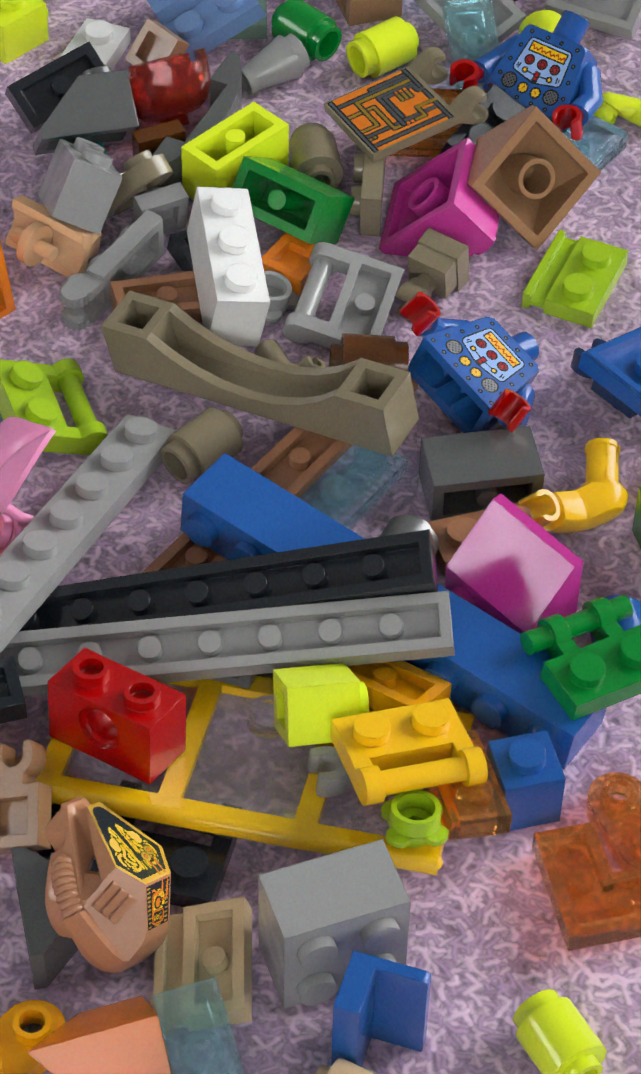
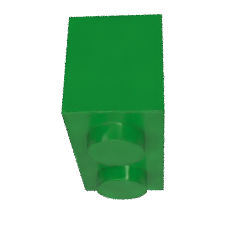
[232,156,355,245]

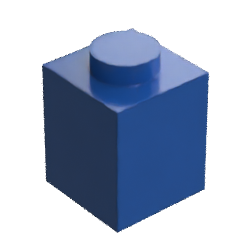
[484,730,566,833]

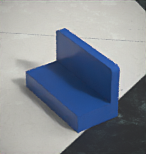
[331,950,431,1067]

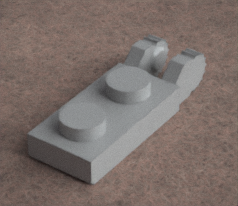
[59,209,164,331]

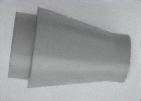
[241,34,310,95]

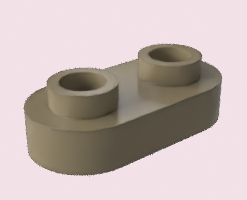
[106,150,174,218]

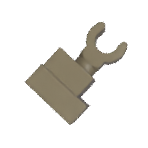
[395,228,470,318]

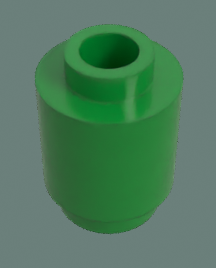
[271,0,342,62]

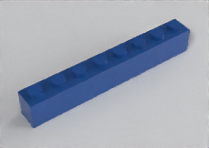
[180,453,607,770]

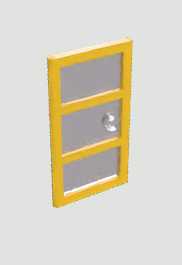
[36,676,474,876]

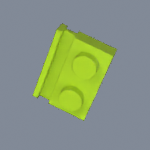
[521,230,629,328]

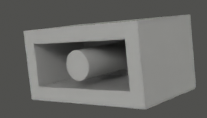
[37,137,123,235]

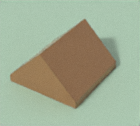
[467,105,601,250]

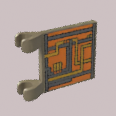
[324,46,488,163]

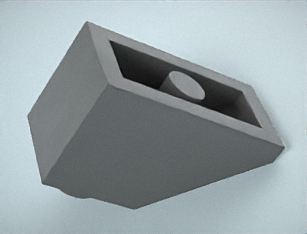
[33,66,139,155]

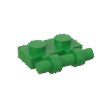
[520,595,641,721]

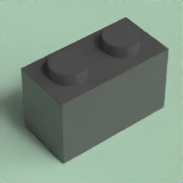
[419,426,545,521]

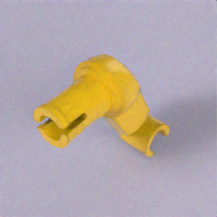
[518,438,629,534]

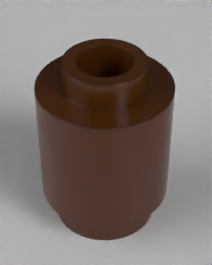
[329,333,409,371]

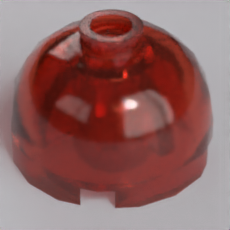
[116,48,211,126]

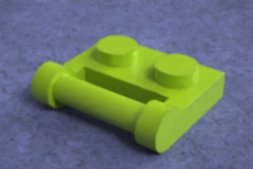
[0,358,109,456]

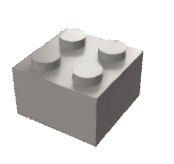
[258,839,411,1009]

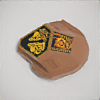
[45,797,171,973]

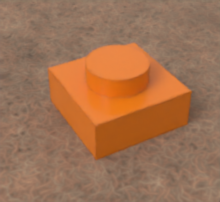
[262,233,314,296]

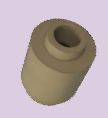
[289,123,343,188]
[160,407,243,484]

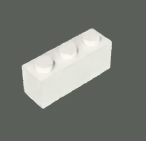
[187,187,270,347]

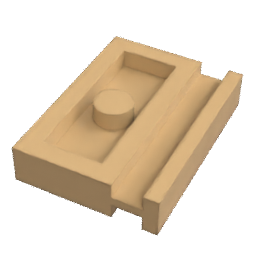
[153,896,252,1035]

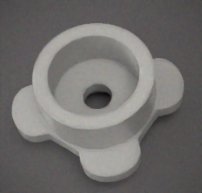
[264,271,299,323]

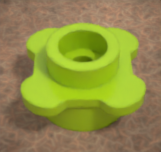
[381,789,449,848]

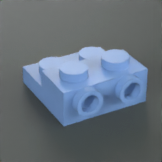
[147,0,267,65]

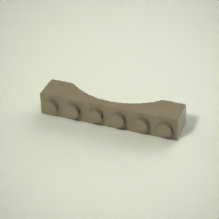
[101,290,419,457]

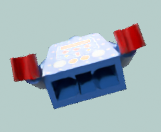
[449,10,603,141]
[399,292,539,433]

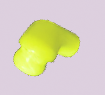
[592,92,641,127]

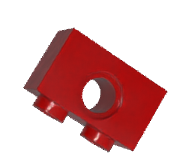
[47,648,186,785]

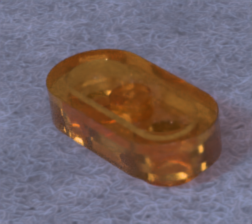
[586,772,641,881]

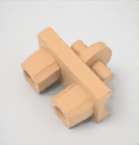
[5,195,102,278]

